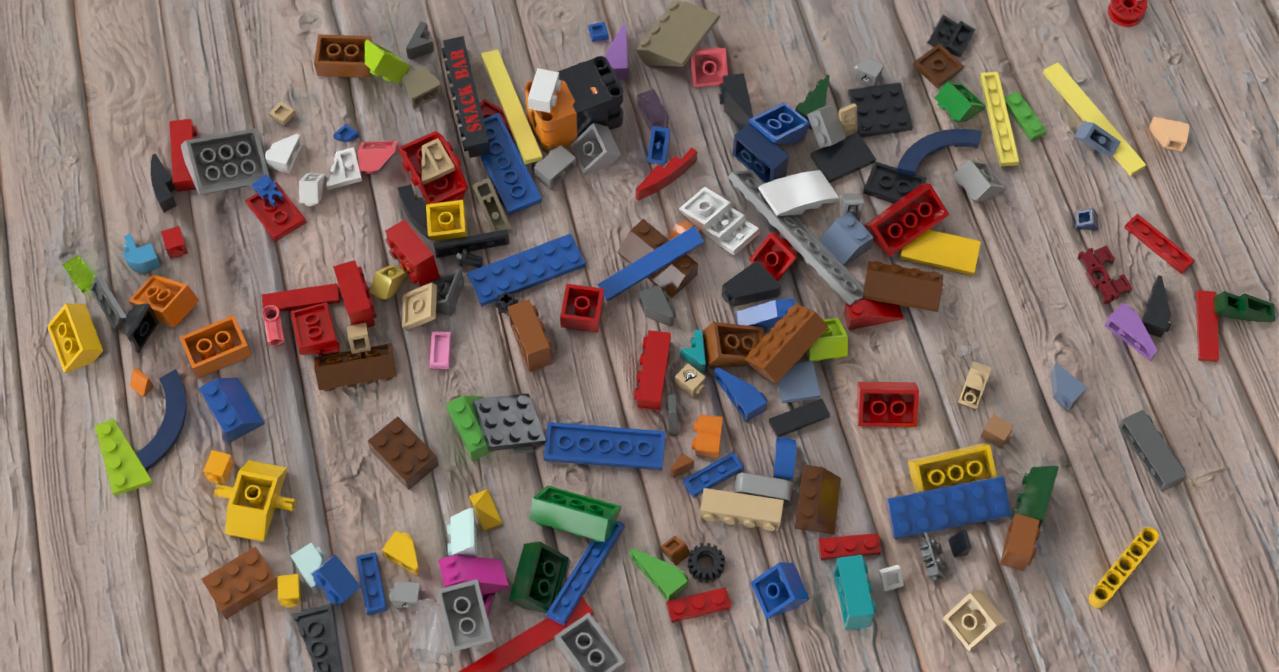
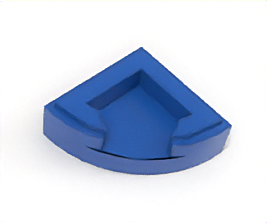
[333,124,360,142]

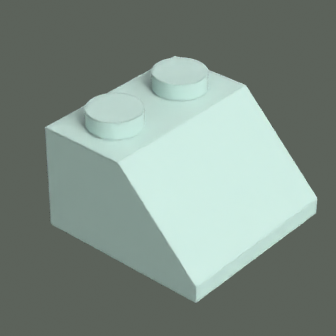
[447,508,478,557]

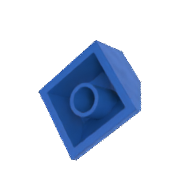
[751,562,810,619]

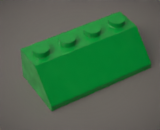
[529,485,622,542]

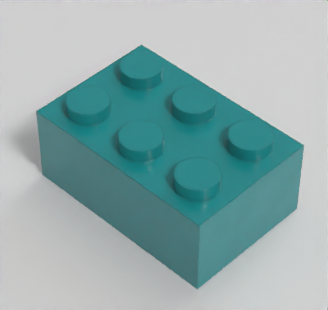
[833,555,876,630]

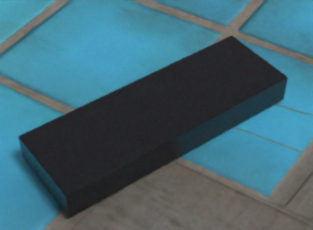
[769,398,830,438]

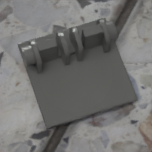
[920,532,949,582]

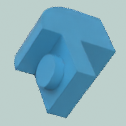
[122,234,161,273]

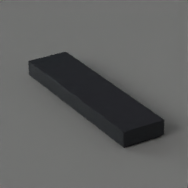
[433,229,510,258]

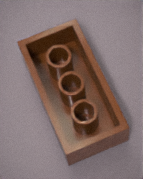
[745,304,828,384]

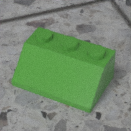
[446,396,495,462]

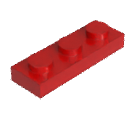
[818,533,881,560]
[666,587,731,623]

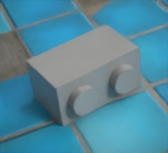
[807,104,846,148]
[534,145,576,190]

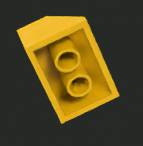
[47,303,103,373]

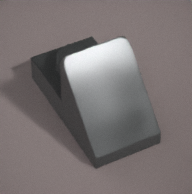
[406,21,434,60]

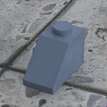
[1074,121,1121,157]
[1050,363,1087,411]

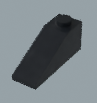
[1142,275,1172,338]

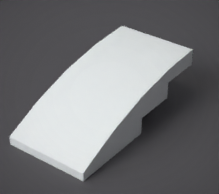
[758,170,839,216]
[679,187,760,256]

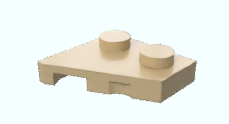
[421,138,455,185]

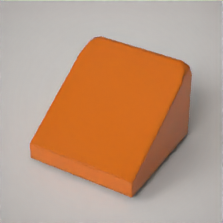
[130,368,153,396]

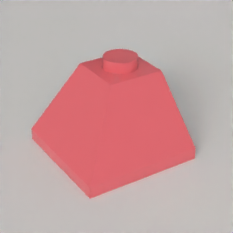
[689,47,728,88]
[358,141,398,174]

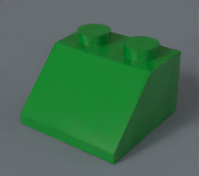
[934,82,986,122]

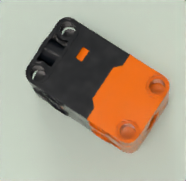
[525,56,624,153]

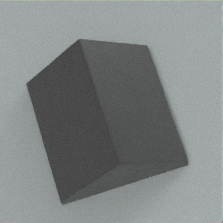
[434,270,464,316]

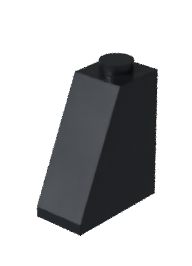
[721,261,782,307]

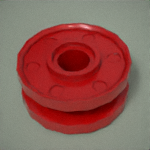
[1108,0,1147,27]

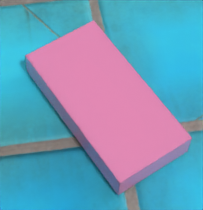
[430,332,451,369]

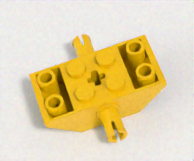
[214,460,296,542]

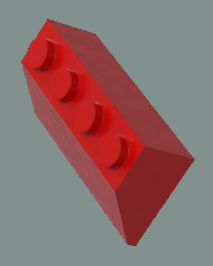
[864,184,950,257]

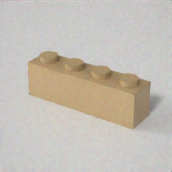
[700,488,784,531]

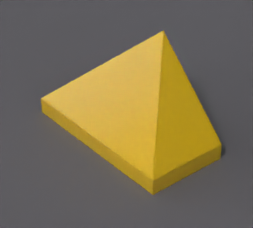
[469,489,502,532]

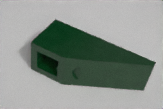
[795,75,830,131]

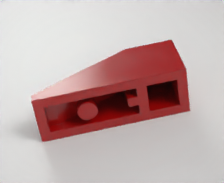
[843,300,904,330]

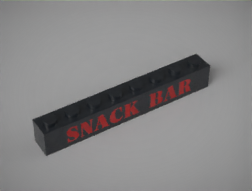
[441,36,491,158]

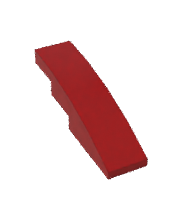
[636,147,697,201]

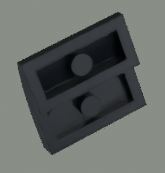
[927,15,975,57]

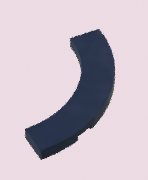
[896,129,982,176]
[135,369,187,471]

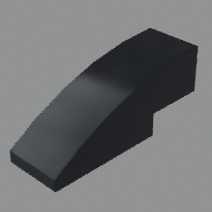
[150,153,177,213]
[397,184,429,239]

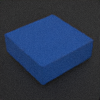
[588,22,609,42]

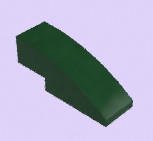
[1214,291,1275,322]

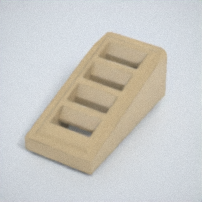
[838,103,858,137]

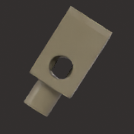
[402,65,443,109]

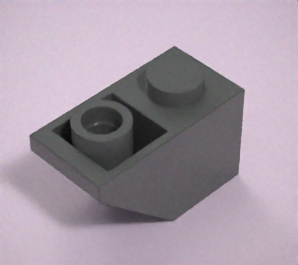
[638,285,676,326]

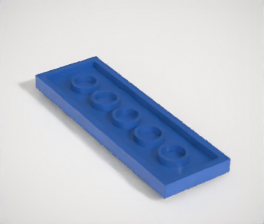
[479,113,542,216]
[467,234,586,307]
[544,422,666,470]
[886,476,1011,538]

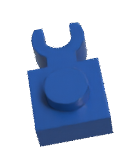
[252,175,284,206]

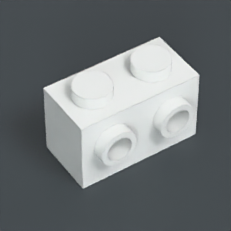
[528,68,562,113]

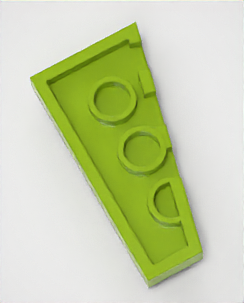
[95,419,154,496]

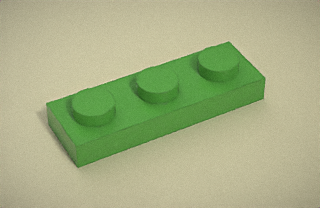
[1004,91,1047,142]

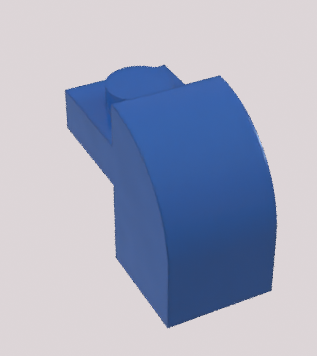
[773,437,796,479]

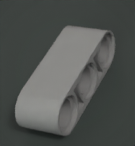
[734,473,794,506]

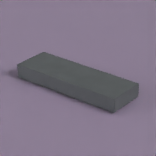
[90,276,127,331]

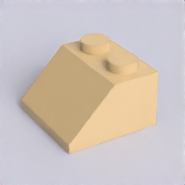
[943,589,1007,651]

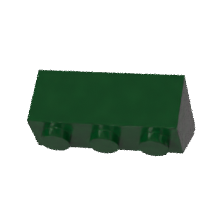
[1011,466,1059,528]
[509,541,569,613]

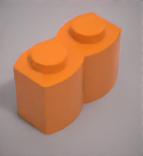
[692,414,723,458]

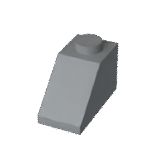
[839,192,864,222]

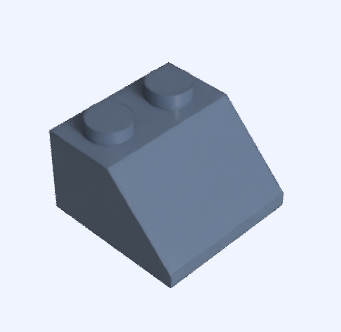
[819,211,874,266]

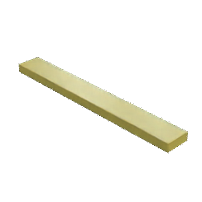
[481,49,542,164]
[1043,62,1146,176]

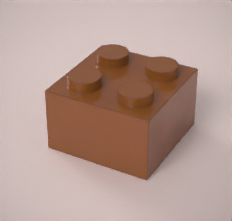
[1000,513,1041,571]

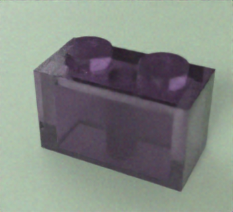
[637,88,669,131]

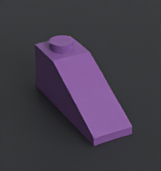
[606,25,628,79]
[1105,303,1157,361]

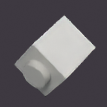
[265,134,303,174]
[299,173,325,206]

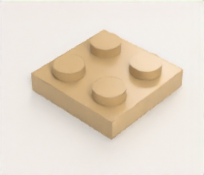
[402,283,437,330]

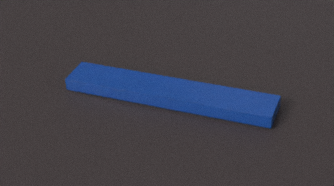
[598,226,705,301]
[546,521,625,626]

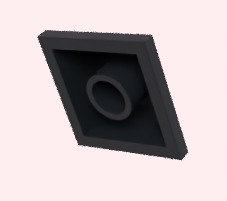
[125,303,159,353]

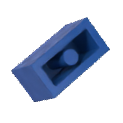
[311,555,361,606]

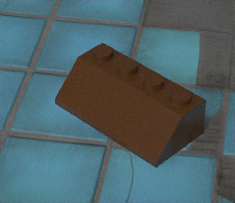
[618,219,698,298]
[862,261,944,312]
[314,343,396,391]

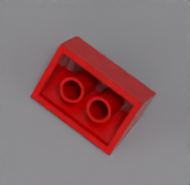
[857,382,919,427]

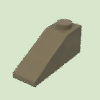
[472,178,511,232]

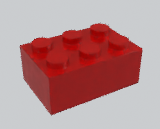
[385,220,440,287]
[333,260,377,328]

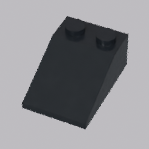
[718,73,754,130]

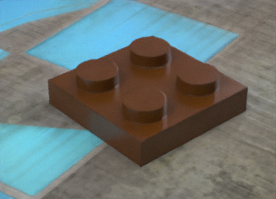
[913,44,964,89]

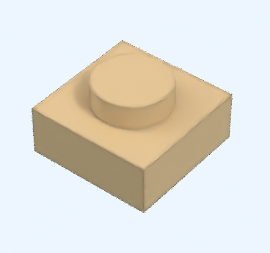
[269,101,296,126]

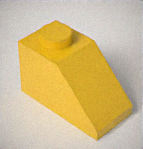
[382,530,420,577]

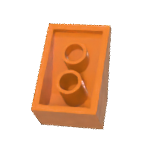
[128,274,199,328]

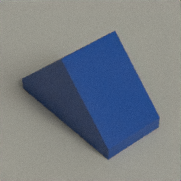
[647,126,670,165]

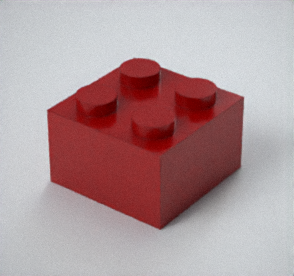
[560,284,604,333]

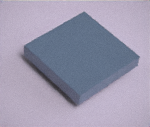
[778,361,820,403]

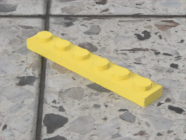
[979,72,1019,167]

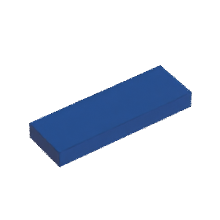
[683,452,744,498]
[356,552,388,616]

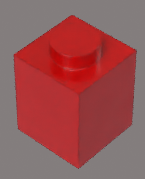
[161,226,188,259]

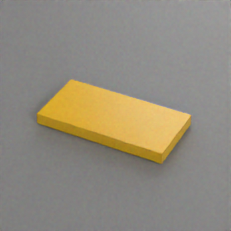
[900,230,981,276]

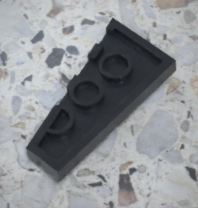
[292,604,344,672]

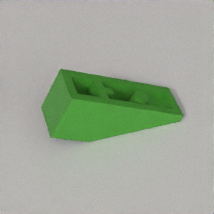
[630,548,688,601]

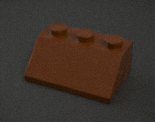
[794,464,841,534]

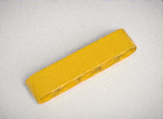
[1089,527,1159,609]

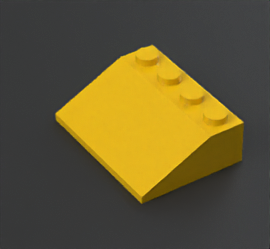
[908,443,997,492]

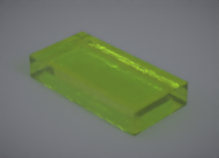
[62,255,95,293]

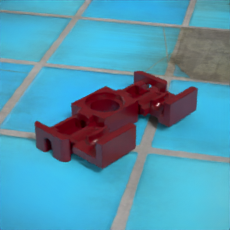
[1077,245,1132,304]

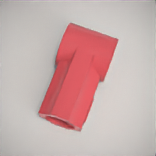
[262,305,285,346]

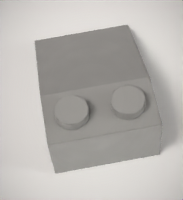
[436,579,493,652]

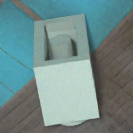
[291,542,325,594]

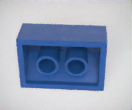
[199,378,265,443]

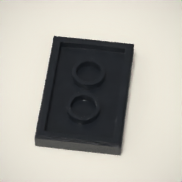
[810,132,876,183]
[863,161,927,204]

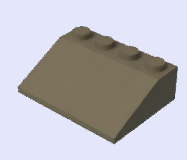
[636,1,721,67]

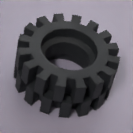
[688,543,725,583]

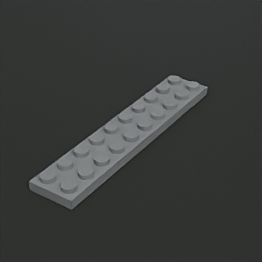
[728,170,869,306]

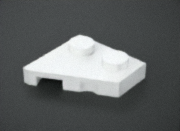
[326,147,362,190]

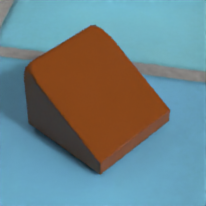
[671,453,694,478]
[660,536,690,565]

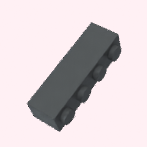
[1119,410,1187,492]

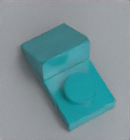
[680,330,706,373]

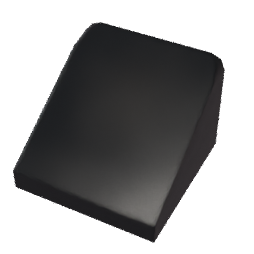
[948,529,971,558]

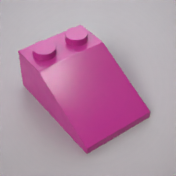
[438,555,509,595]

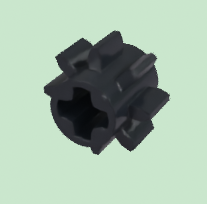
[495,291,519,316]

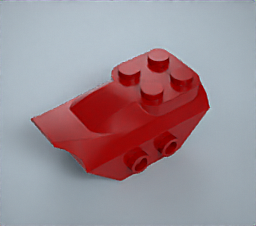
[396,131,468,204]

